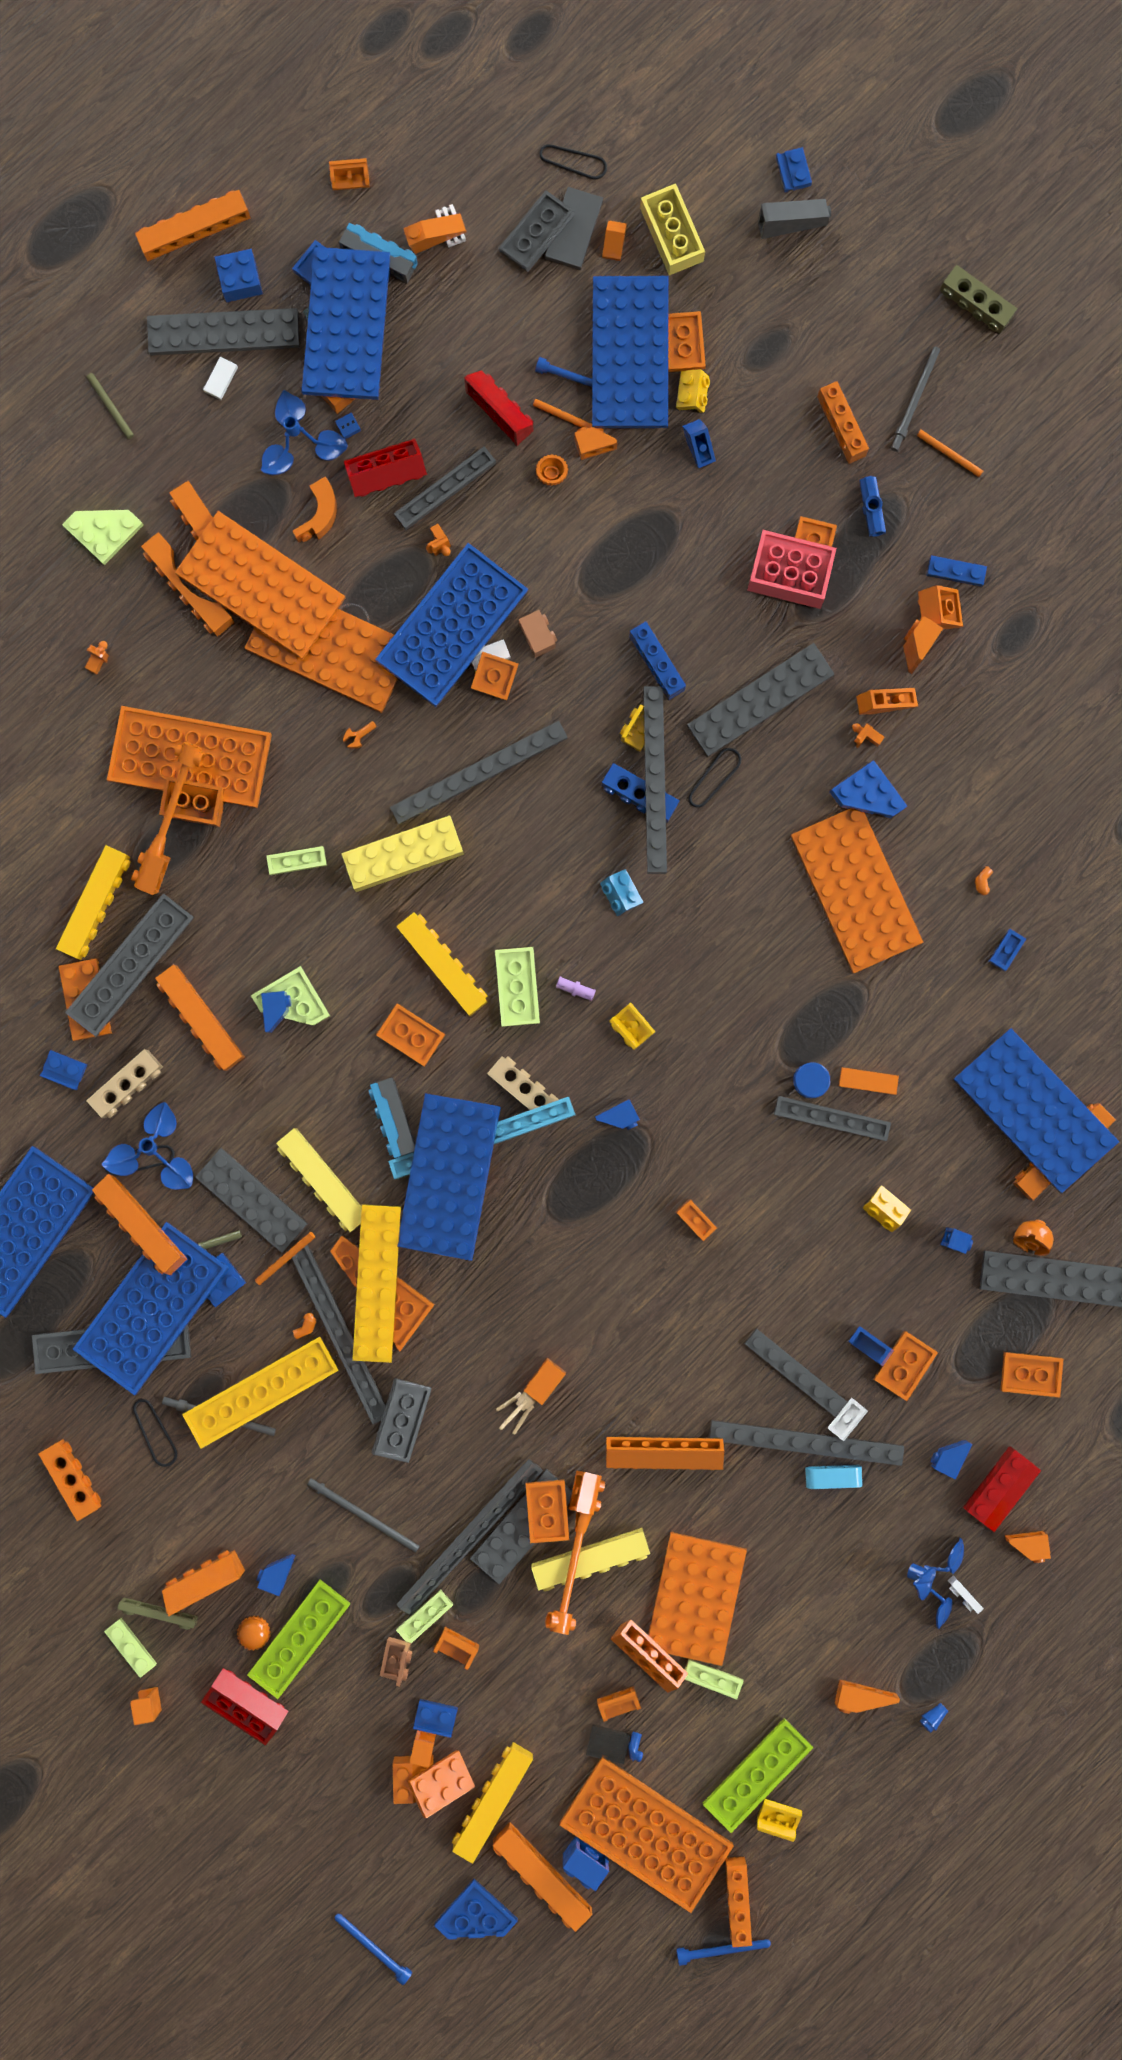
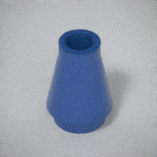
[920,1703,948,1733]

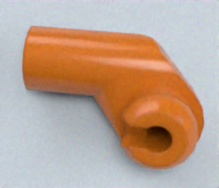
[975,866,993,896]
[293,1313,316,1339]

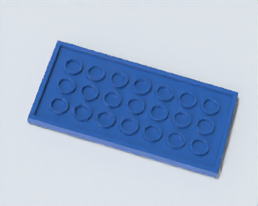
[302,247,391,400]
[592,276,669,428]
[375,543,528,707]
[953,1028,1119,1194]
[397,1093,501,1261]
[0,1146,94,1318]
[73,1222,229,1395]

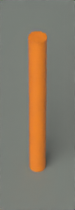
[533,399,604,432]
[917,430,983,477]
[255,1232,315,1285]

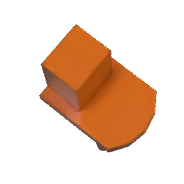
[426,524,451,556]
[85,641,109,675]
[852,723,885,748]

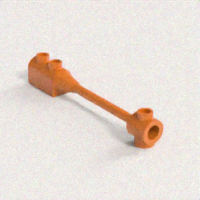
[131,742,206,895]
[545,1471,605,1635]

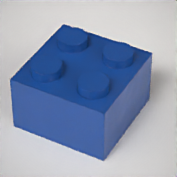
[215,249,263,302]
[563,1836,609,1891]

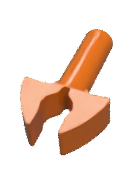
[343,721,376,749]

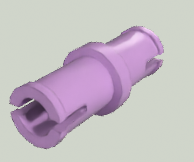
[556,976,596,1001]

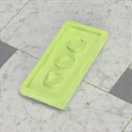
[495,947,540,1027]

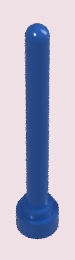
[535,357,593,387]
[335,1914,412,1986]
[676,1939,771,1966]

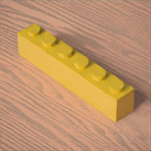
[56,845,131,960]
[396,912,488,1016]
[451,1742,533,1864]

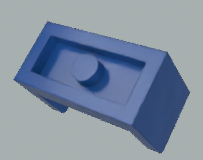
[849,1326,894,1366]

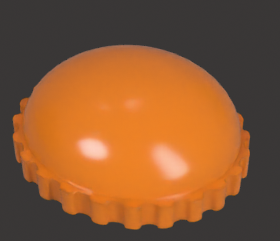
[536,454,568,486]
[237,1616,271,1651]

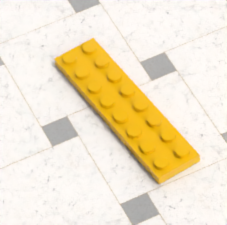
[353,1204,401,1363]
[182,1337,339,1449]

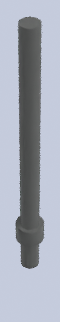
[891,347,940,452]
[162,1397,276,1436]

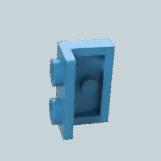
[600,869,643,916]

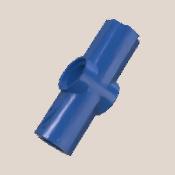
[859,476,886,537]

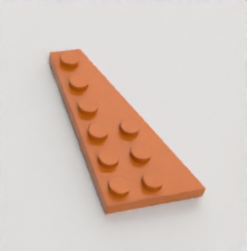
[330,1235,435,1352]

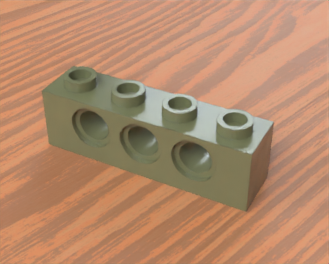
[940,265,1018,334]

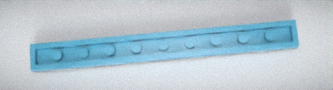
[388,1097,576,1179]

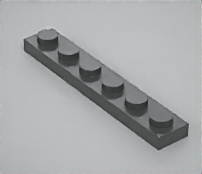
[394,446,496,530]
[774,1096,891,1141]
[744,1328,848,1417]

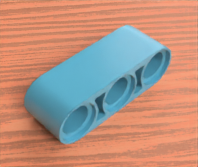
[805,1465,862,1489]

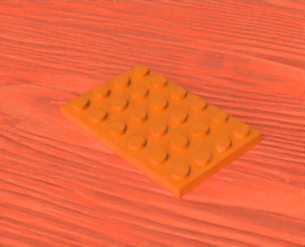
[648,1532,747,1666]

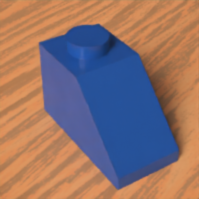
[683,419,716,468]
[261,991,291,1033]
[595,1100,640,1130]
[940,1227,973,1254]
[931,1440,972,1480]
[256,1554,296,1596]

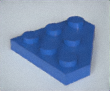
[829,761,907,818]
[434,1879,518,1940]

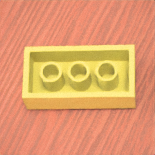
[640,184,705,275]

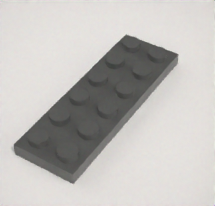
[196,1148,308,1253]
[470,1469,572,1584]

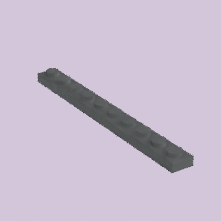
[643,686,667,874]
[390,721,568,825]
[288,1244,386,1424]
[709,1420,904,1466]
[397,1459,543,1615]

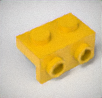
[676,369,710,413]
[620,705,644,752]
[609,1003,656,1050]
[863,1185,911,1232]
[757,1799,802,1842]

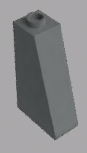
[758,199,831,239]

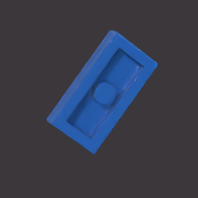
[988,929,1026,972]

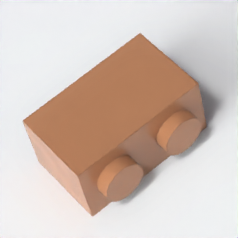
[519,610,557,658]

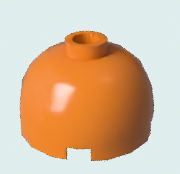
[1013,1220,1054,1256]

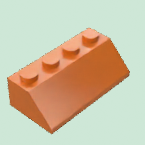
[162,1550,245,1616]

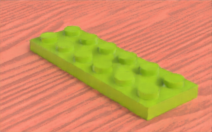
[247,1580,351,1699]
[703,1718,813,1833]

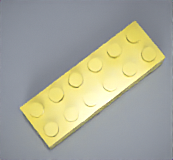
[341,816,464,892]

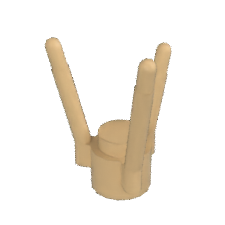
[496,1392,536,1435]

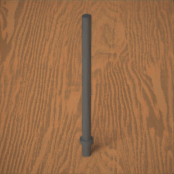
[307,1478,419,1553]

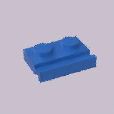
[776,147,812,192]
[40,1050,88,1090]
[413,1699,458,1738]

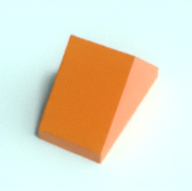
[602,221,627,261]

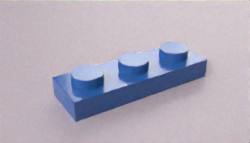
[927,555,987,587]

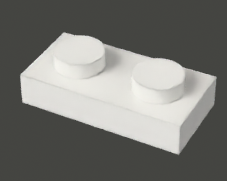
[828,1398,868,1441]
[947,1576,983,1614]

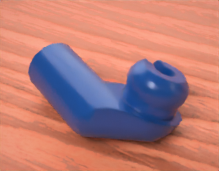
[628,1732,643,1762]

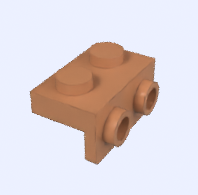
[380,1637,413,1687]

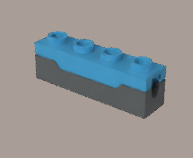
[339,223,418,284]
[368,1078,415,1158]

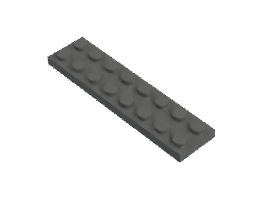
[147,308,300,356]
[687,643,835,758]
[65,893,194,1037]
[979,1251,1122,1307]
[32,1325,191,1374]

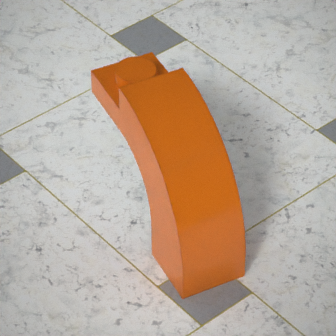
[293,476,337,543]

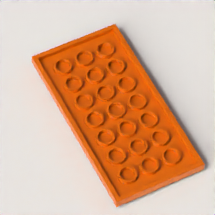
[175,511,346,660]
[245,609,398,713]
[107,706,272,808]
[790,808,924,974]
[559,1756,734,1913]

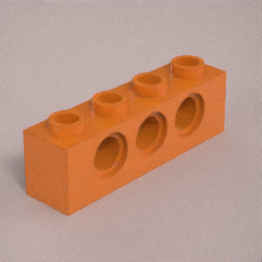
[817,381,869,464]
[39,1439,102,1521]
[611,1620,688,1693]
[725,1857,752,1947]

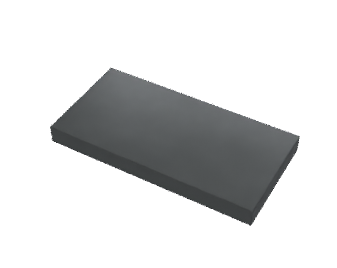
[545,187,603,270]
[498,191,575,272]
[371,1378,432,1463]

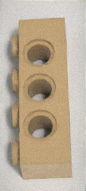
[86,1049,163,1118]
[487,1056,559,1110]

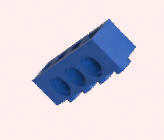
[629,622,686,700]
[601,763,680,823]

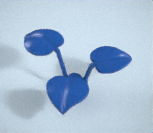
[261,390,348,475]
[102,1102,193,1190]
[907,1537,964,1629]

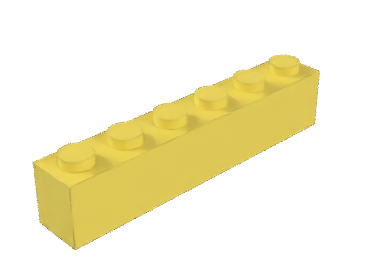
[277,1128,362,1232]
[531,1528,650,1591]

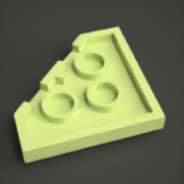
[62,510,143,565]
[251,966,330,1026]

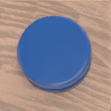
[793,1062,830,1098]

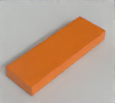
[839,1067,899,1095]

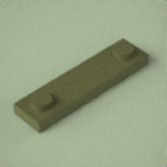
[118,1598,198,1630]

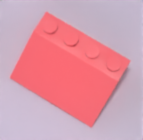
[747,530,837,609]

